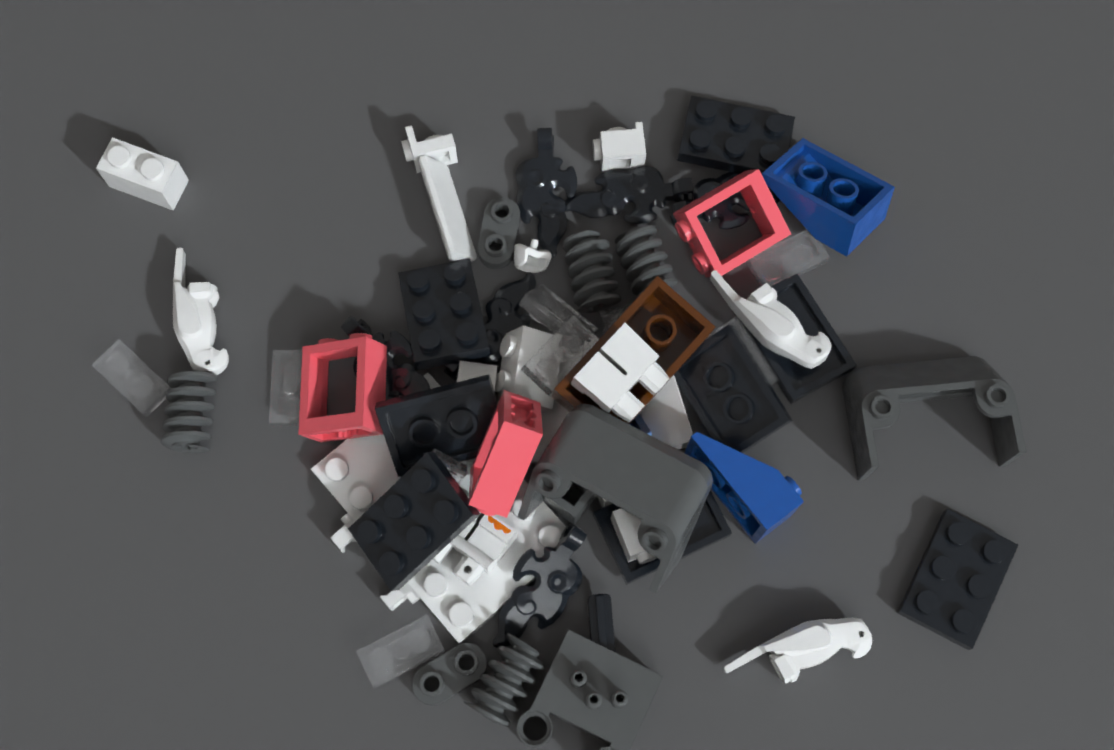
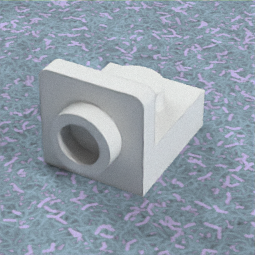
[401,125,458,173]

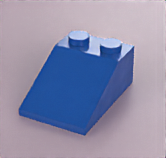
[762,138,895,257]
[684,432,804,544]

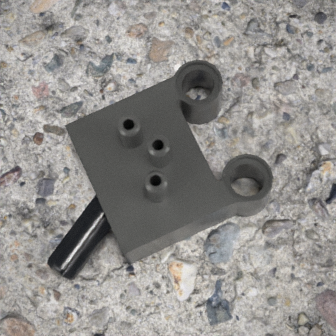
[516,593,663,750]

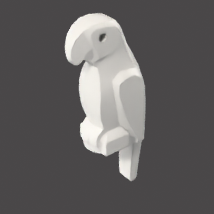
[173,248,229,375]
[710,270,831,369]
[723,617,872,684]

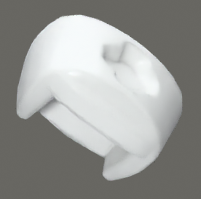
[514,239,552,273]

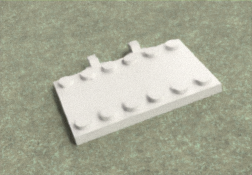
[311,373,566,644]

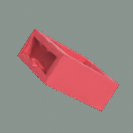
[673,169,791,277]
[298,333,387,443]
[469,390,543,518]

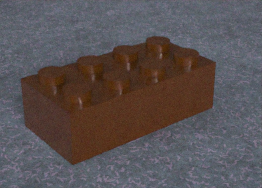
[552,276,716,425]

